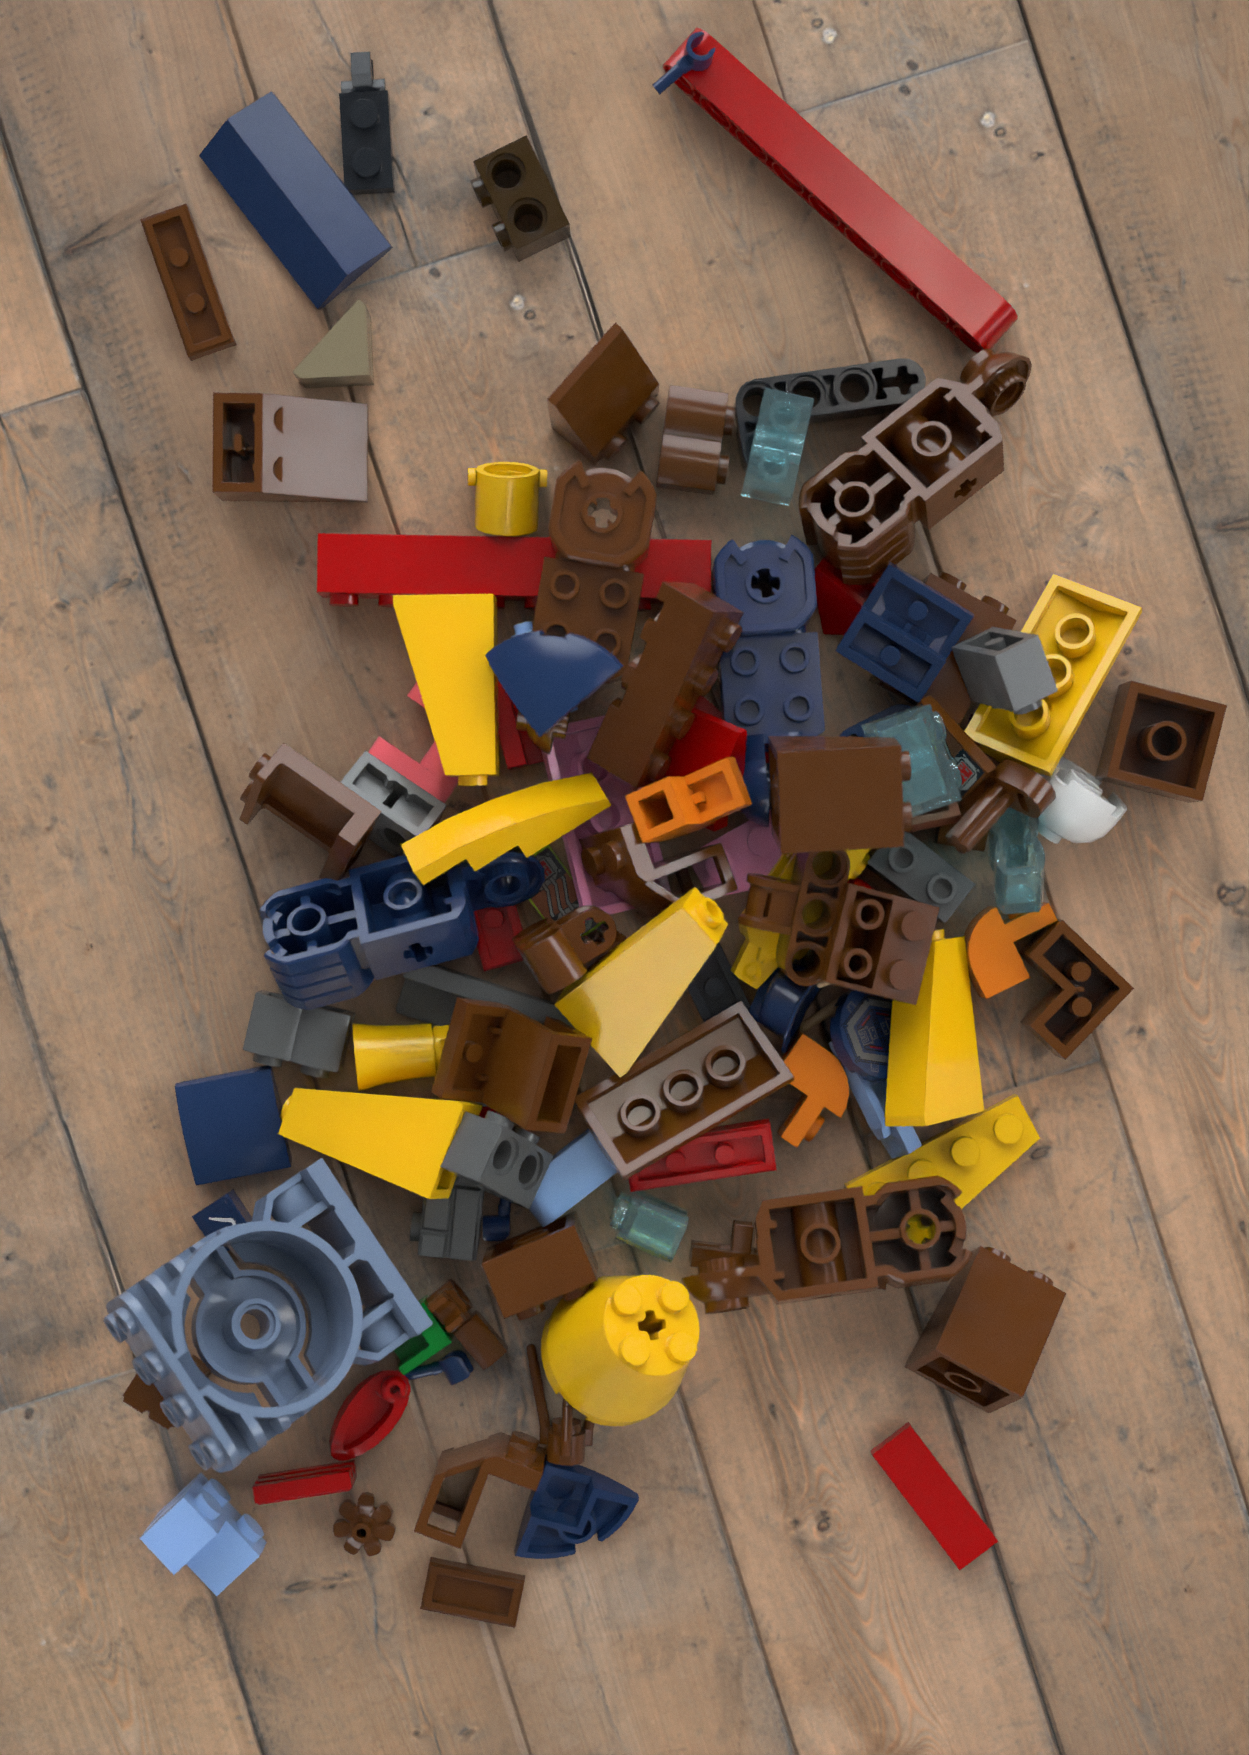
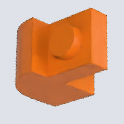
[625,757,752,843]
[964,898,1058,999]
[777,1030,849,1148]

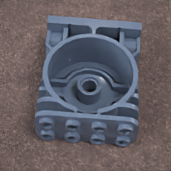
[103,1158,433,1473]

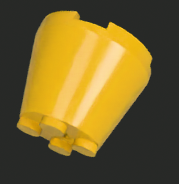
[541,1275,699,1426]

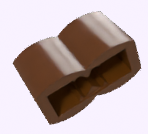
[656,385,736,495]

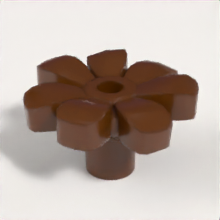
[333,1492,396,1556]

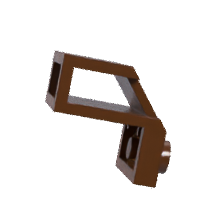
[579,822,738,919]
[431,997,592,1133]
[414,1431,546,1549]

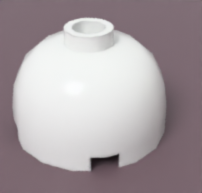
[1034,756,1127,844]

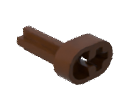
[946,759,1056,854]

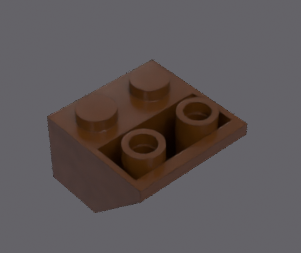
[822,883,940,1005]

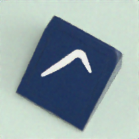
[192,1189,252,1251]

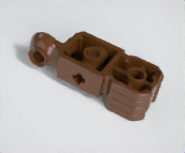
[798,349,1032,585]
[516,460,657,755]
[681,1175,973,1314]

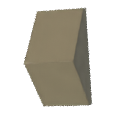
[293,299,374,388]

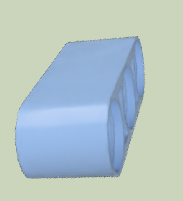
[529,1128,617,1227]

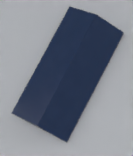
[199,91,393,310]

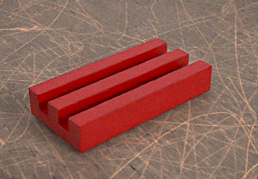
[252,1460,357,1505]

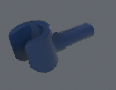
[652,32,716,95]
[482,1198,511,1241]
[405,1349,474,1385]

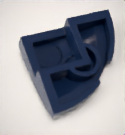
[485,630,623,737]
[514,1454,639,1559]

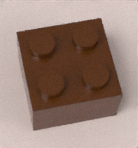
[1095,681,1227,803]
[481,1211,598,1320]

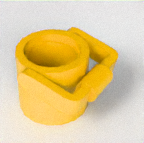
[467,462,547,536]

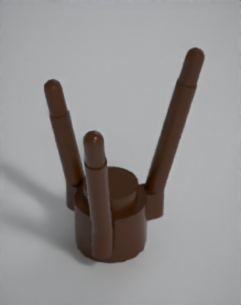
[526,1344,595,1466]

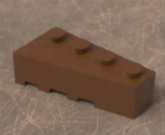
[587,582,744,788]

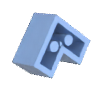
[140,1473,267,1596]

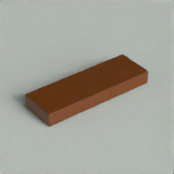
[140,204,237,361]

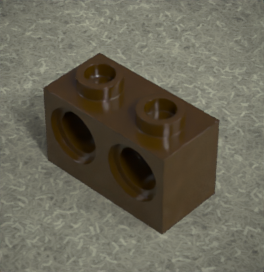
[470,135,571,262]

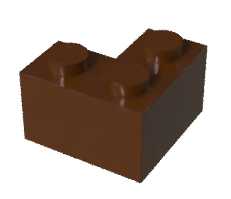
[1019,919,1134,1060]

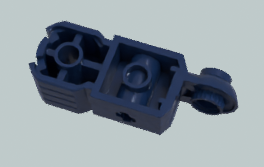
[711,535,825,827]
[258,845,545,1010]

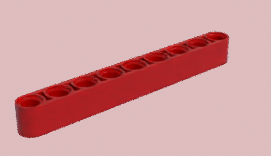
[662,27,1018,353]

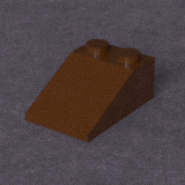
[547,323,660,466]

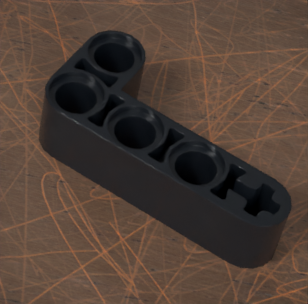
[734,358,926,480]

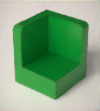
[394,1295,454,1375]

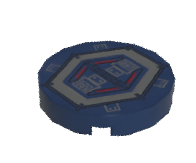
[830,990,892,1082]

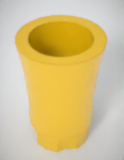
[352,1023,449,1091]

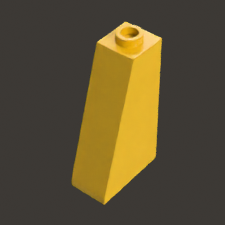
[393,594,499,786]
[554,887,728,1077]
[885,929,984,1127]
[278,1088,482,1199]

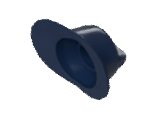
[749,964,822,1053]

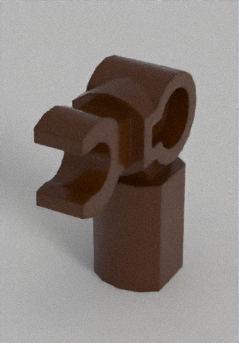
[426,1279,508,1370]

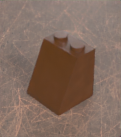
[768,736,912,854]
[905,1246,1066,1413]

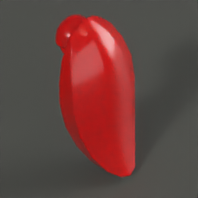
[329,1370,411,1461]

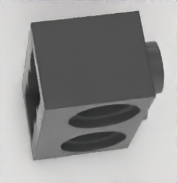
[341,751,447,857]
[866,832,976,923]
[441,1111,553,1209]

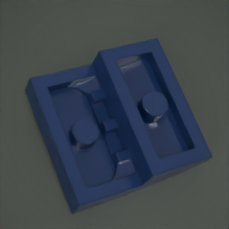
[835,562,974,703]
[175,1065,292,1186]

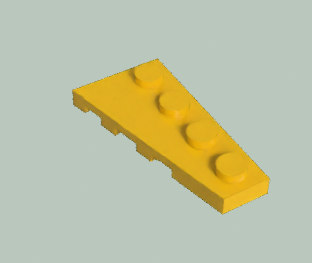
[845,1094,1040,1244]

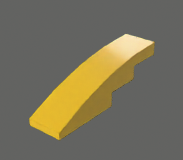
[401,772,611,885]

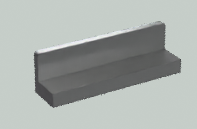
[396,964,576,1029]

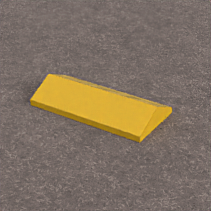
[964,574,1142,776]

